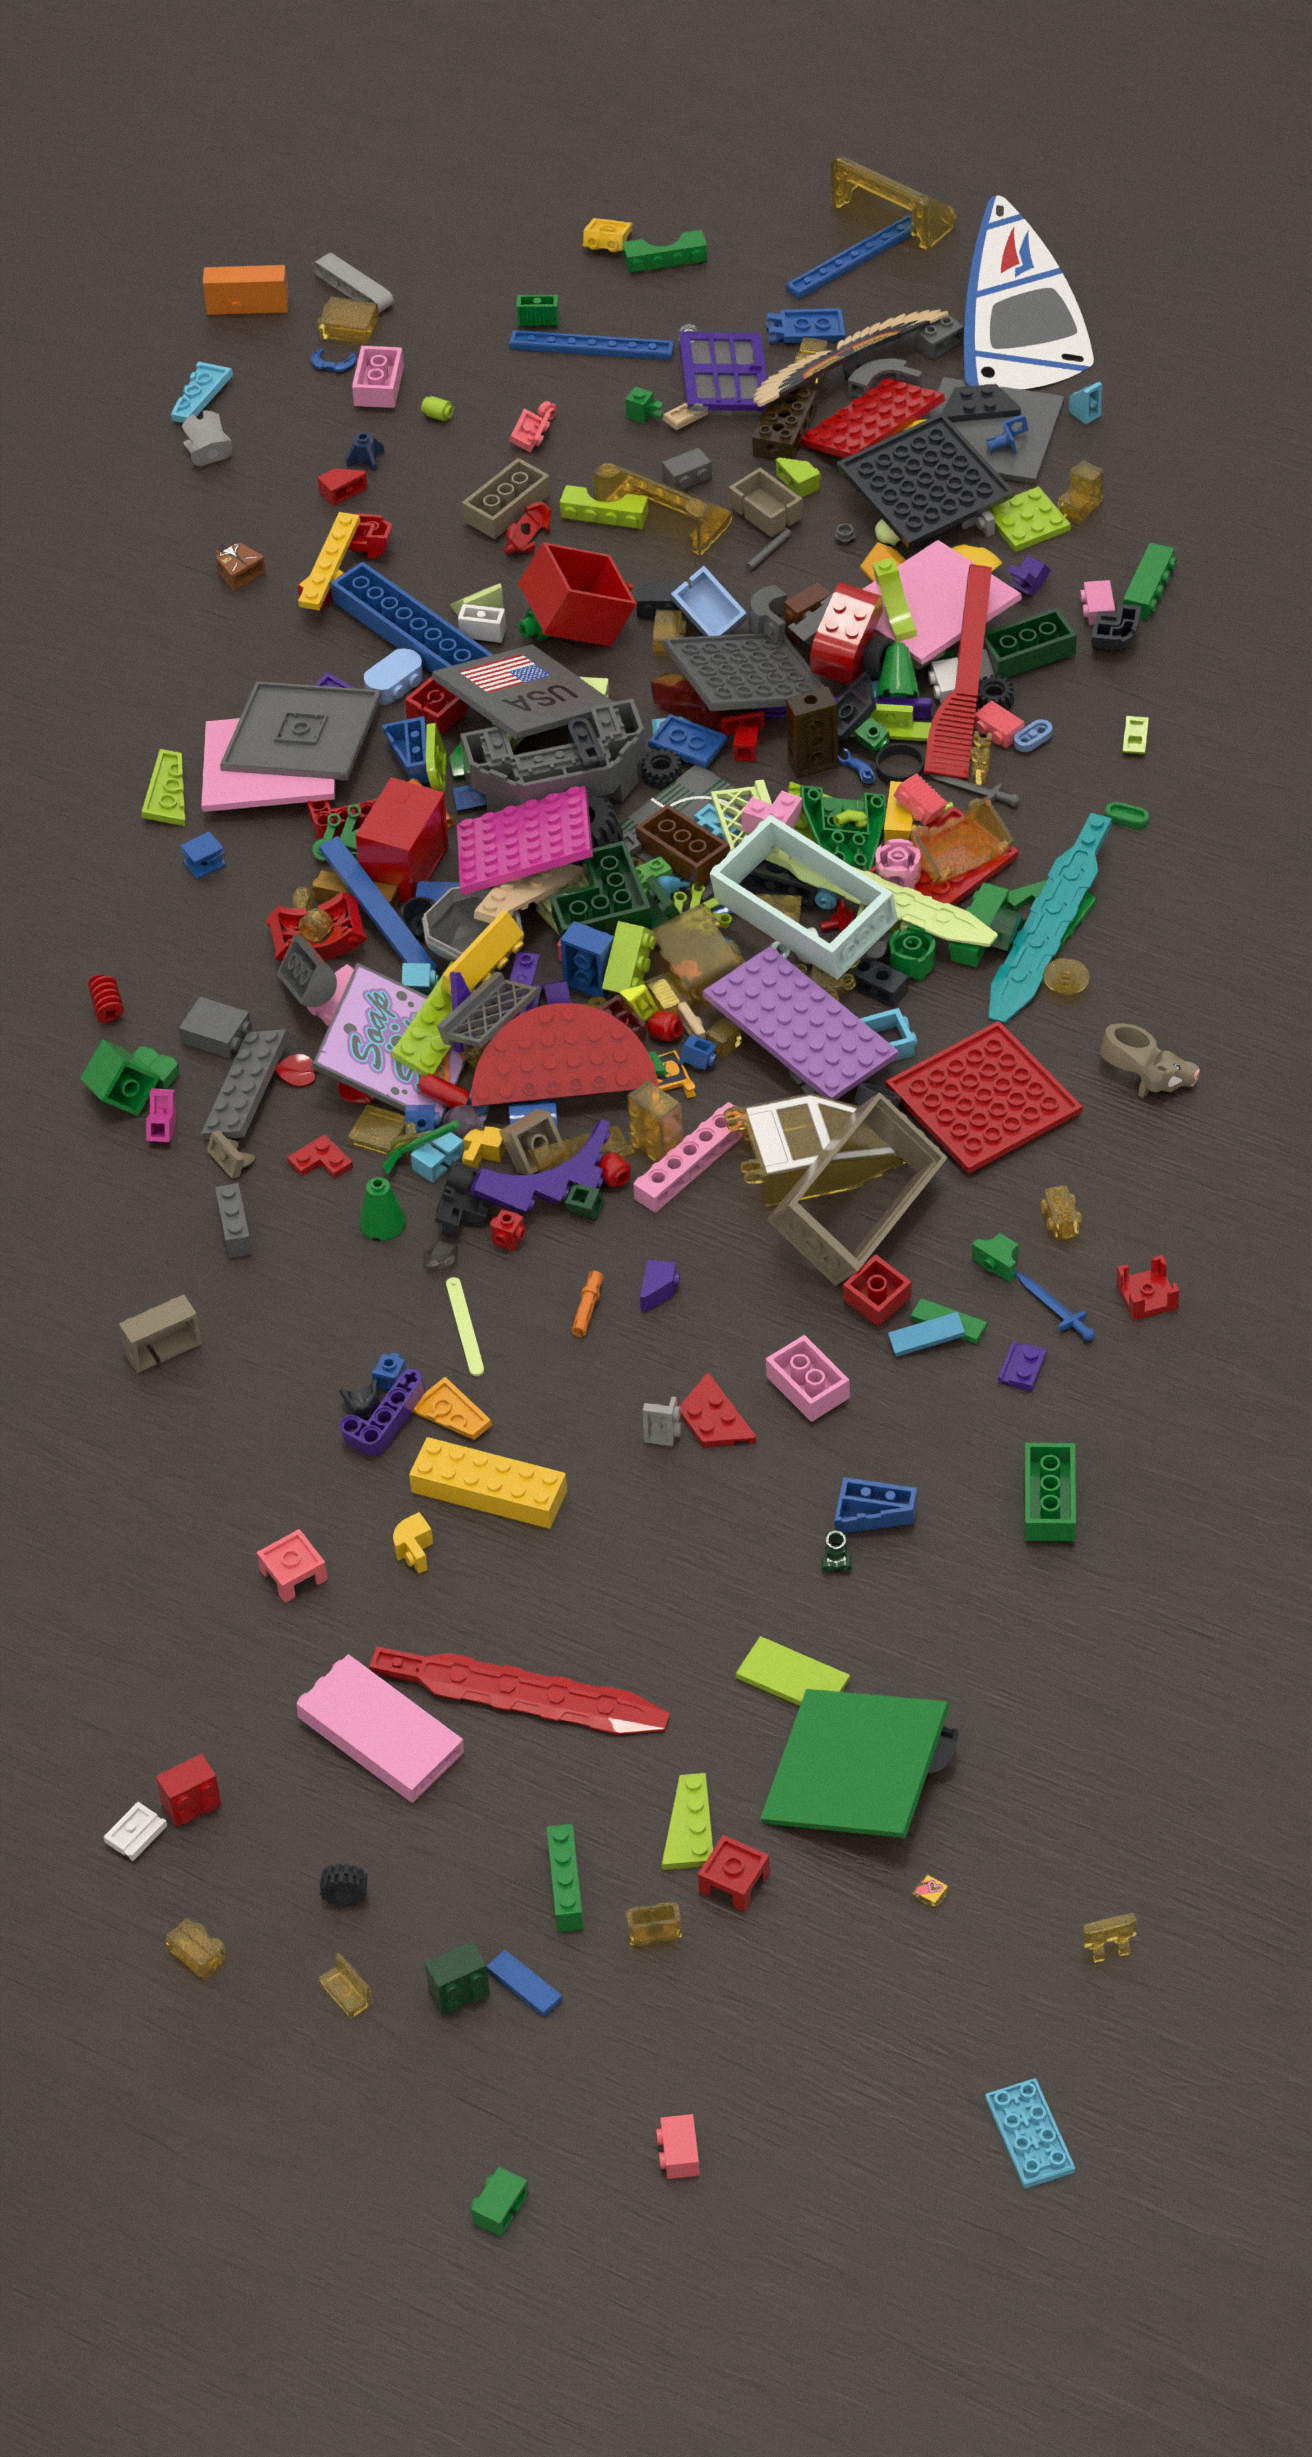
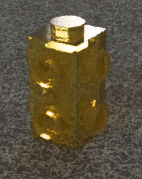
[1040,1185,1082,1240]

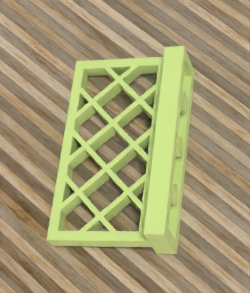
[711,780,772,851]

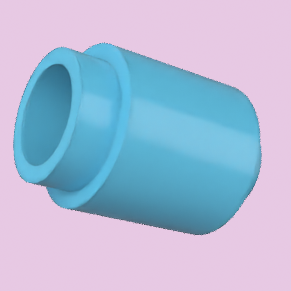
[815,888,839,909]

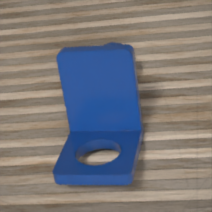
[986,414,1028,454]

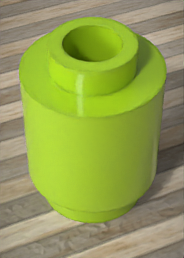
[421,396,454,422]

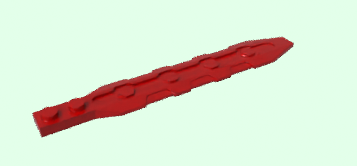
[369,1646,670,1735]

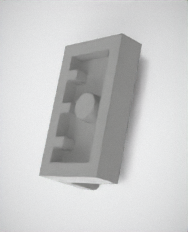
[643,1396,682,1446]

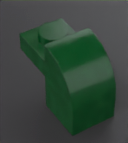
[990,907,1026,951]

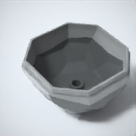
[422,887,522,963]

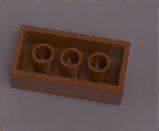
[635,804,730,887]

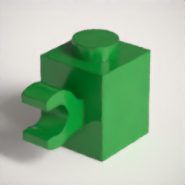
[625,386,664,424]

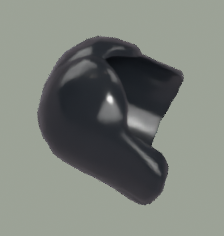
[400,896,435,938]
[339,1380,380,1420]

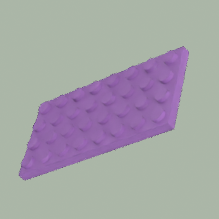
[703,946,899,1102]

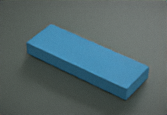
[888,1312,965,1357]

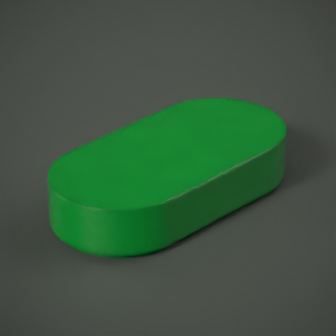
[1105,802,1149,829]

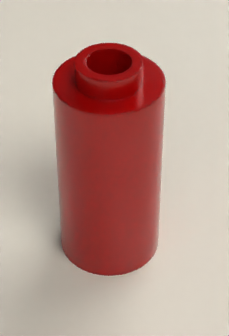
[417,1072,471,1113]

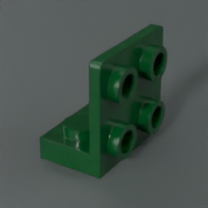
[645,874,683,937]

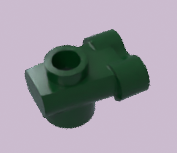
[821,1531,852,1572]

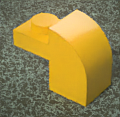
[462,1127,507,1169]
[393,1512,433,1574]

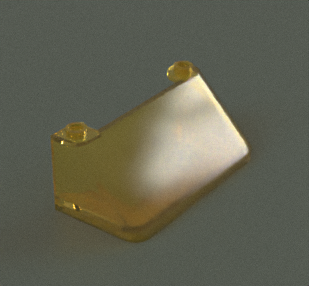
[830,156,956,250]
[593,463,732,555]

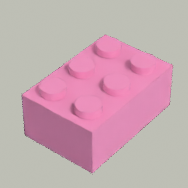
[352,346,404,408]
[766,1335,850,1422]

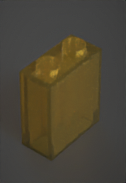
[317,296,379,345]

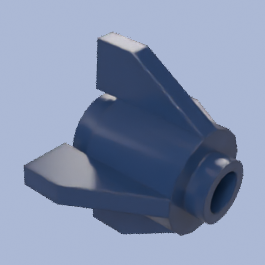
[345,432,385,471]

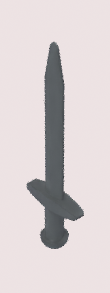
[924,773,1020,807]

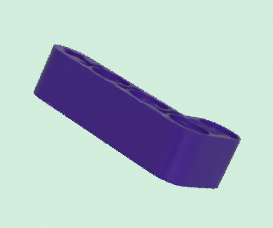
[340,1369,425,1456]

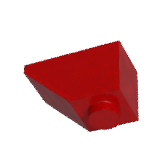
[317,469,368,506]

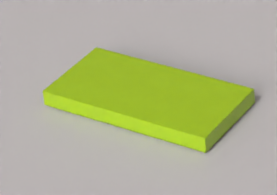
[736,1636,850,1706]

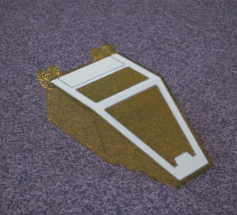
[723,1093,906,1206]

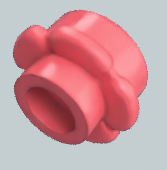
[538,401,557,420]

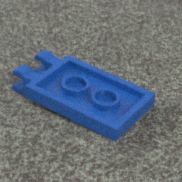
[766,308,846,344]

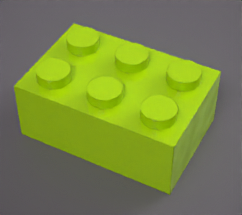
[602,921,656,995]

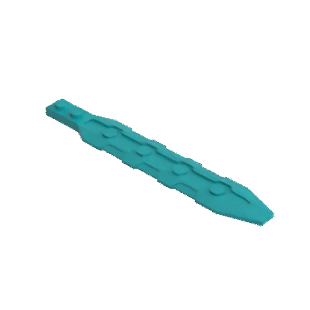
[989,813,1112,1024]

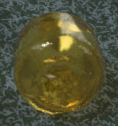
[299,908,332,942]

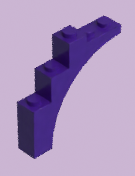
[469,1119,611,1215]

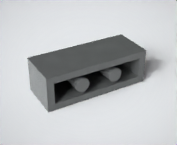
[215,1183,252,1258]

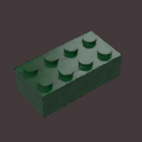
[983,608,1077,679]

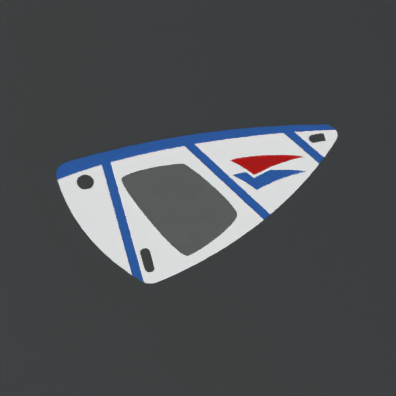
[964,196,1094,389]

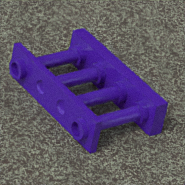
[503,952,542,1019]

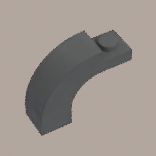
[848,359,922,398]
[748,585,787,643]

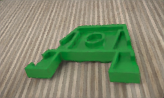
[1008,880,1096,950]

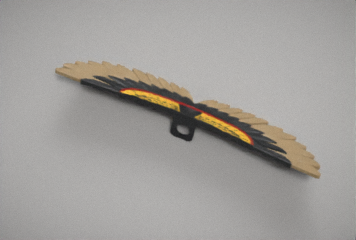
[754,310,949,407]

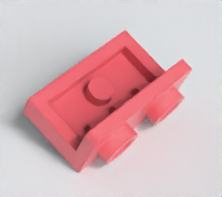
[508,409,550,452]

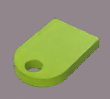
[426,723,447,792]

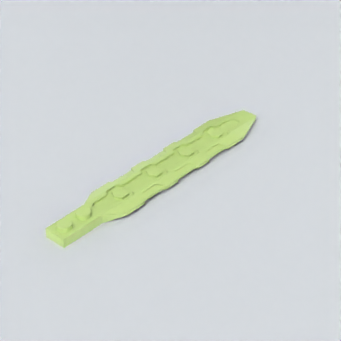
[764,847,998,947]

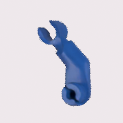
[838,748,875,784]

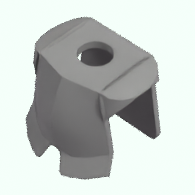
[181,411,233,466]

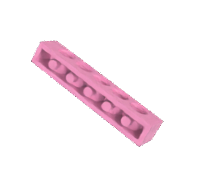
[633,1102,750,1213]

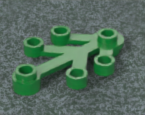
[313,804,361,862]

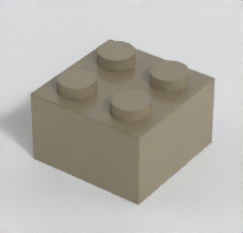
[499,1109,568,1175]

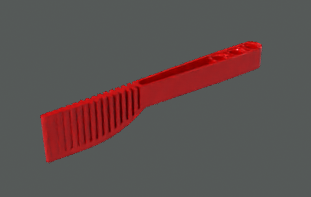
[923,564,992,779]

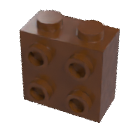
[784,583,831,645]

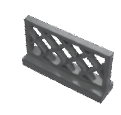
[437,972,540,1048]

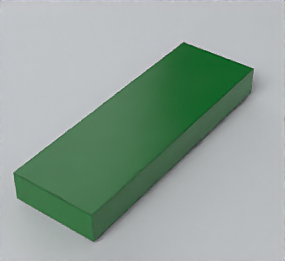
[911,1298,987,1344]

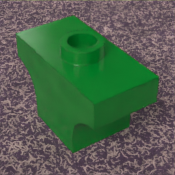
[972,1233,1019,1283]

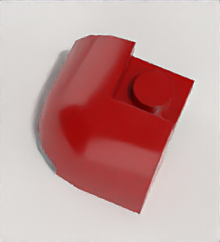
[347,513,392,559]

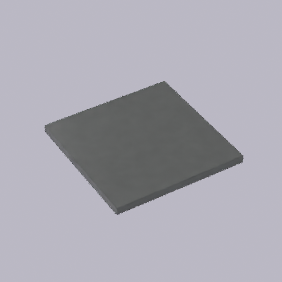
[928,377,1064,484]
[220,681,382,781]

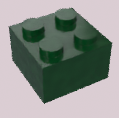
[425,1941,490,2015]

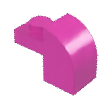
[146,1089,177,1142]

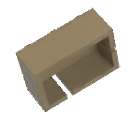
[729,468,803,538]
[119,1295,202,1373]

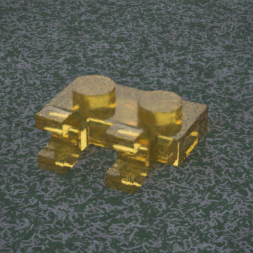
[970,731,992,786]
[1082,1912,1137,1962]

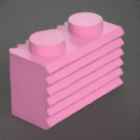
[1080,580,1115,626]

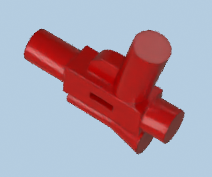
[820,899,855,934]

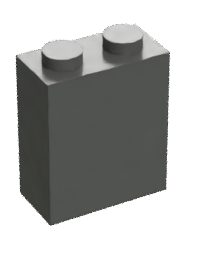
[179,997,252,1059]

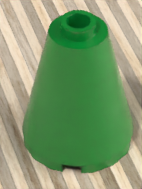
[876,642,920,698]
[359,1177,406,1241]

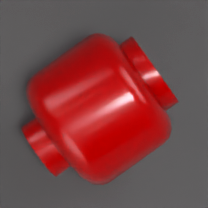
[647,1010,683,1042]
[597,1152,631,1188]

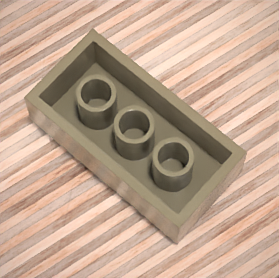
[462,458,551,539]

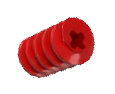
[88,974,124,1023]

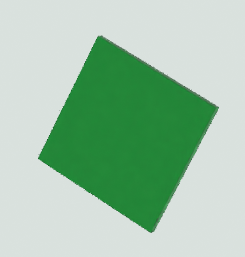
[760,1689,950,1838]

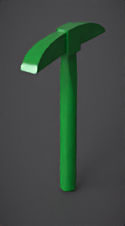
[380,1120,460,1175]

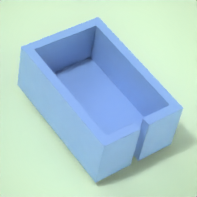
[671,566,747,636]

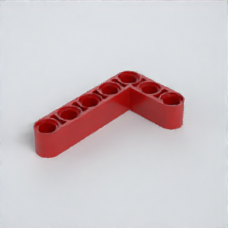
[305,799,377,840]

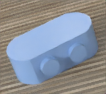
[364,649,423,705]

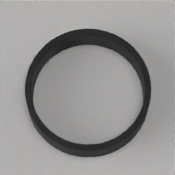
[876,743,925,785]

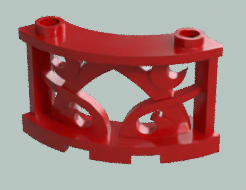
[265,891,368,961]

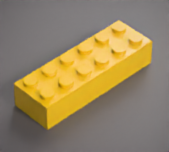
[409,1437,567,1529]

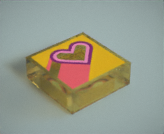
[913,1874,949,1909]

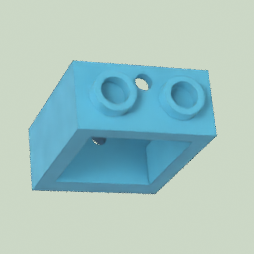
[860,1008,917,1062]

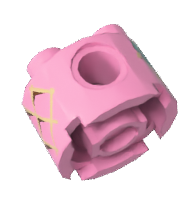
[875,839,921,889]

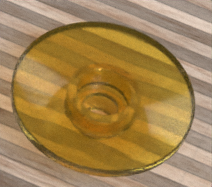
[1043,958,1090,995]

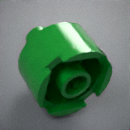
[889,926,935,980]

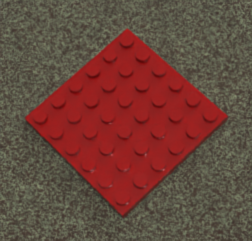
[886,1021,1083,1174]

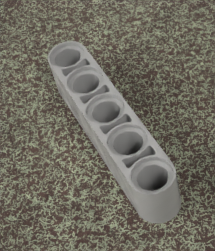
[312,253,394,314]

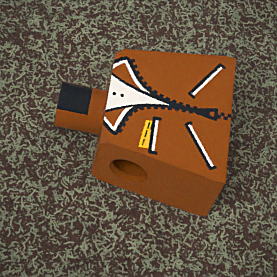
[216,543,266,591]

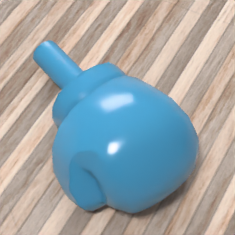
[657,875,690,897]

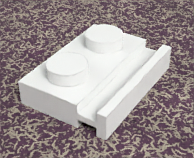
[104,1802,167,1861]

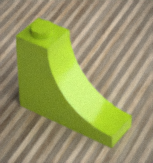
[872,558,917,642]

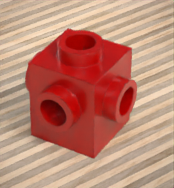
[490,1209,526,1251]

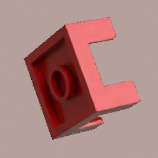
[1116,1255,1180,1321]
[698,1835,770,1912]

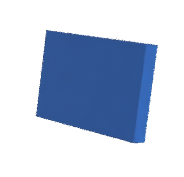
[648,714,727,769]

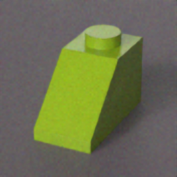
[776,458,821,498]

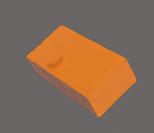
[203,265,289,315]

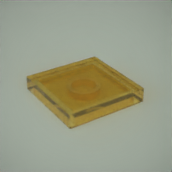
[347,1104,406,1154]

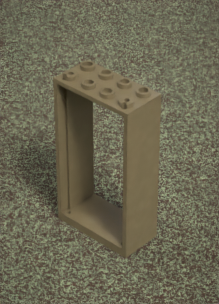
[767,1092,948,1286]

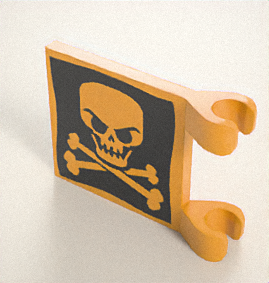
[644,1050,696,1109]

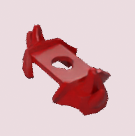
[504,502,551,555]

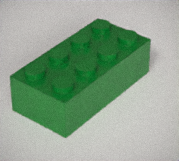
[1025,1443,1076,1541]

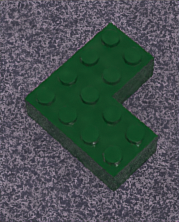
[550,841,652,938]

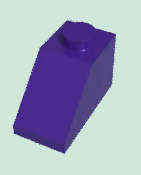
[540,980,571,1005]
[640,1260,680,1313]

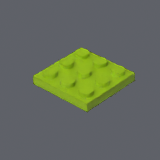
[989,487,1071,552]

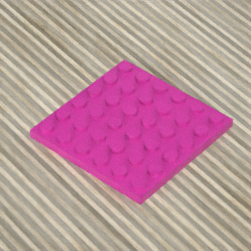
[457,785,593,895]

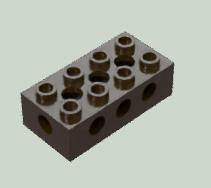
[752,387,818,460]
[786,687,839,779]

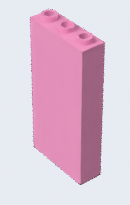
[297,1654,464,1803]

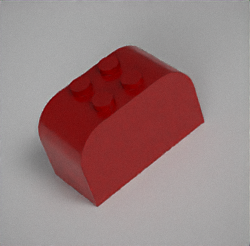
[810,582,883,686]

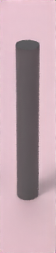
[746,528,792,571]

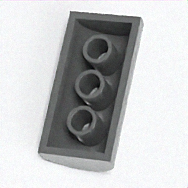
[277,933,337,1007]

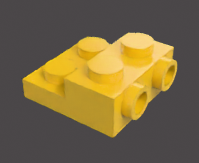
[583,218,632,252]

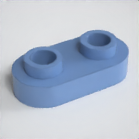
[1014,719,1052,752]

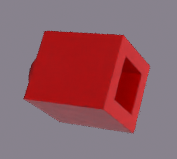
[733,726,759,762]

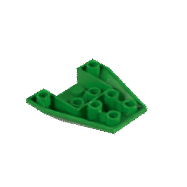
[800,785,886,871]

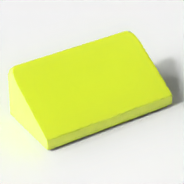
[619,985,658,1025]

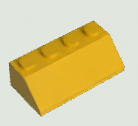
[441,909,524,996]

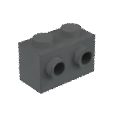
[916,315,964,360]

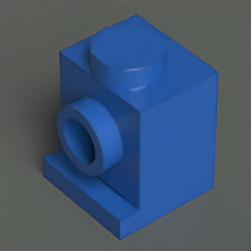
[678,1034,717,1070]
[372,1353,406,1391]

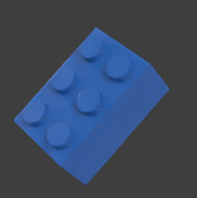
[560,921,614,1001]

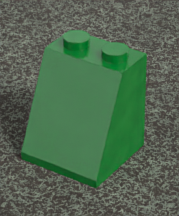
[80,1039,161,1116]

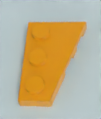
[411,1377,493,1440]

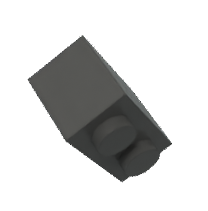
[662,447,712,492]

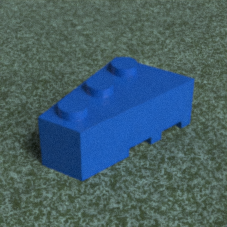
[382,716,429,784]
[834,1477,918,1533]

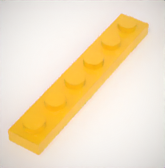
[298,512,360,610]

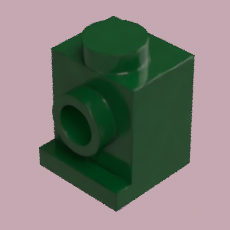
[565,1183,605,1221]

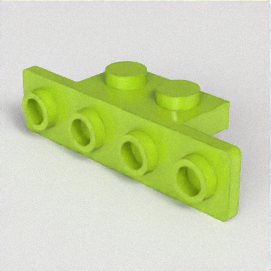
[850,704,932,741]

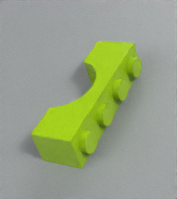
[560,485,649,529]

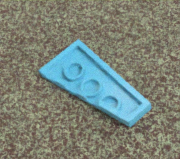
[171,362,233,423]

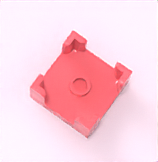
[257,1529,328,1603]

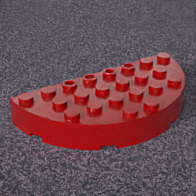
[471,1003,659,1107]

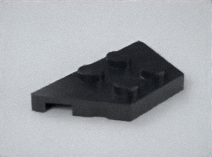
[942,384,1021,422]
[836,671,877,740]

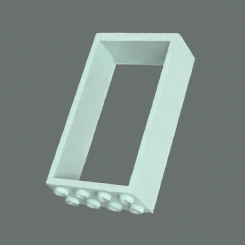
[710,815,898,980]

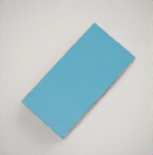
[985,2078,1075,2189]

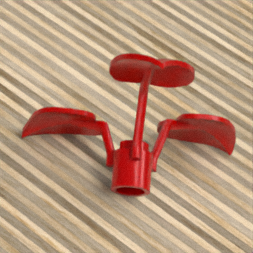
[275,1054,375,1104]

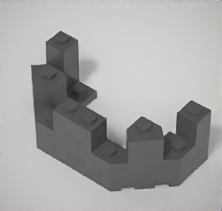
[460,699,645,813]

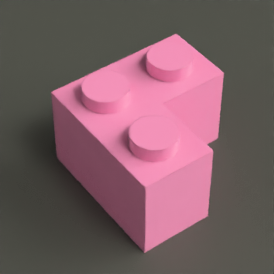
[741,791,802,834]

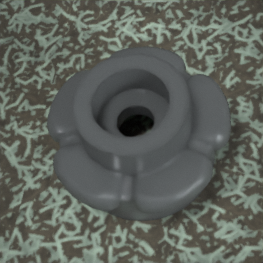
[835,523,856,543]

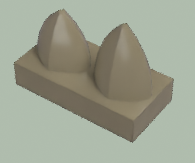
[207,1131,255,1179]

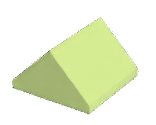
[450,583,504,616]

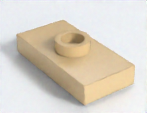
[663,403,708,430]
[678,1002,706,1040]

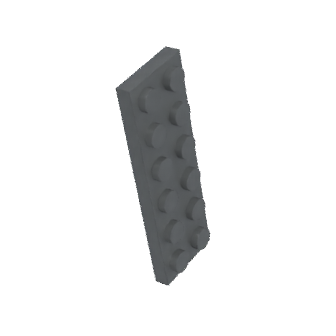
[201,1029,290,1140]

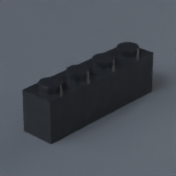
[636,582,723,617]

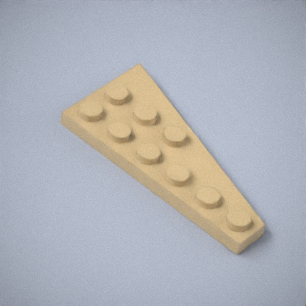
[474,863,585,924]

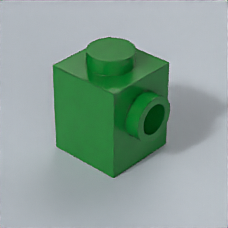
[854,716,890,755]

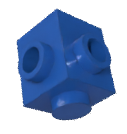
[405,1105,440,1137]

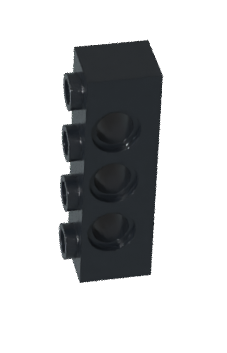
[738,860,818,906]
[816,940,908,1008]

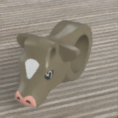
[1099,1023,1200,1099]

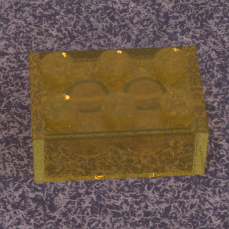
[628,1080,683,1162]

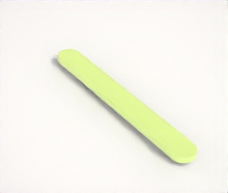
[446,1277,484,1376]

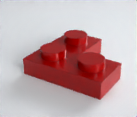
[287,1134,353,1179]

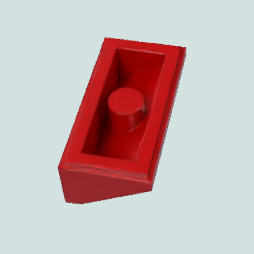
[719,710,765,735]

